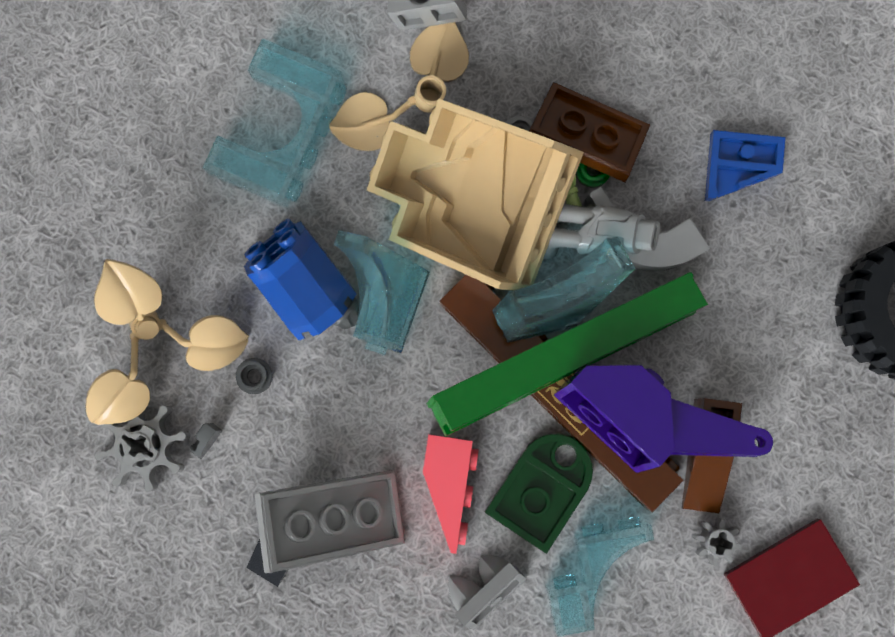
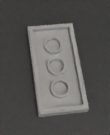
[254,470,405,573]

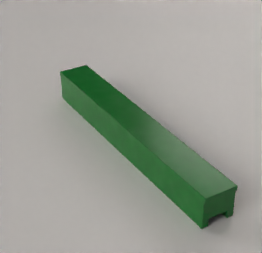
[426,272,708,437]

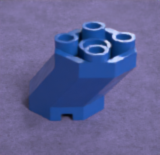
[244,219,357,340]

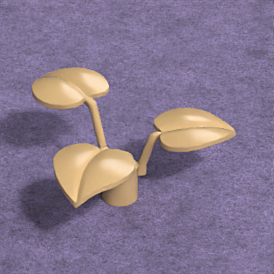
[329,22,469,151]
[85,259,249,425]

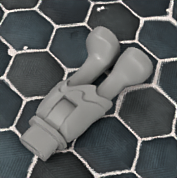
[543,200,660,260]

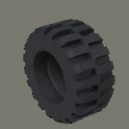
[835,241,895,379]

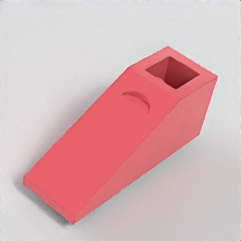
[423,434,479,554]

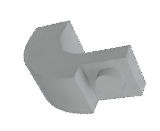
[585,187,710,272]

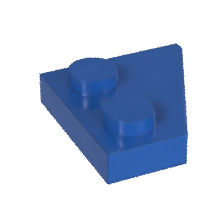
[704,130,786,201]

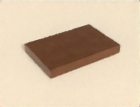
[529,82,650,183]

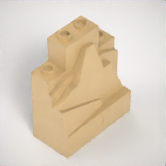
[367,98,584,292]

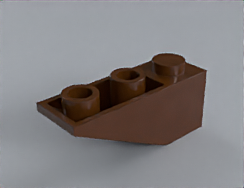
[682,398,742,514]

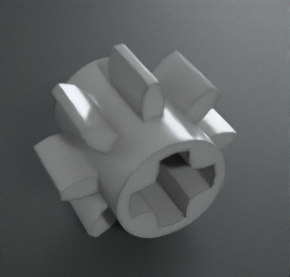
[692,518,742,566]

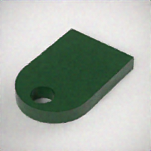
[485,434,593,554]

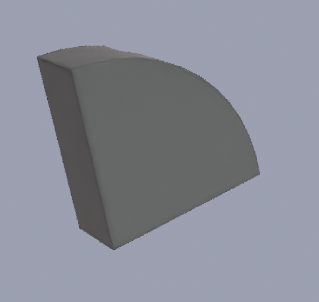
[190,423,223,460]

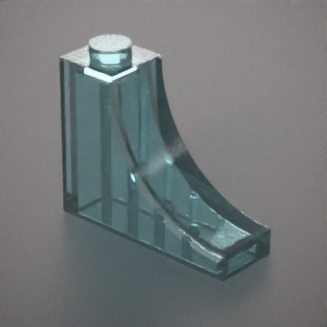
[334,230,430,356]
[492,237,636,343]

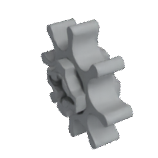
[94,406,190,492]

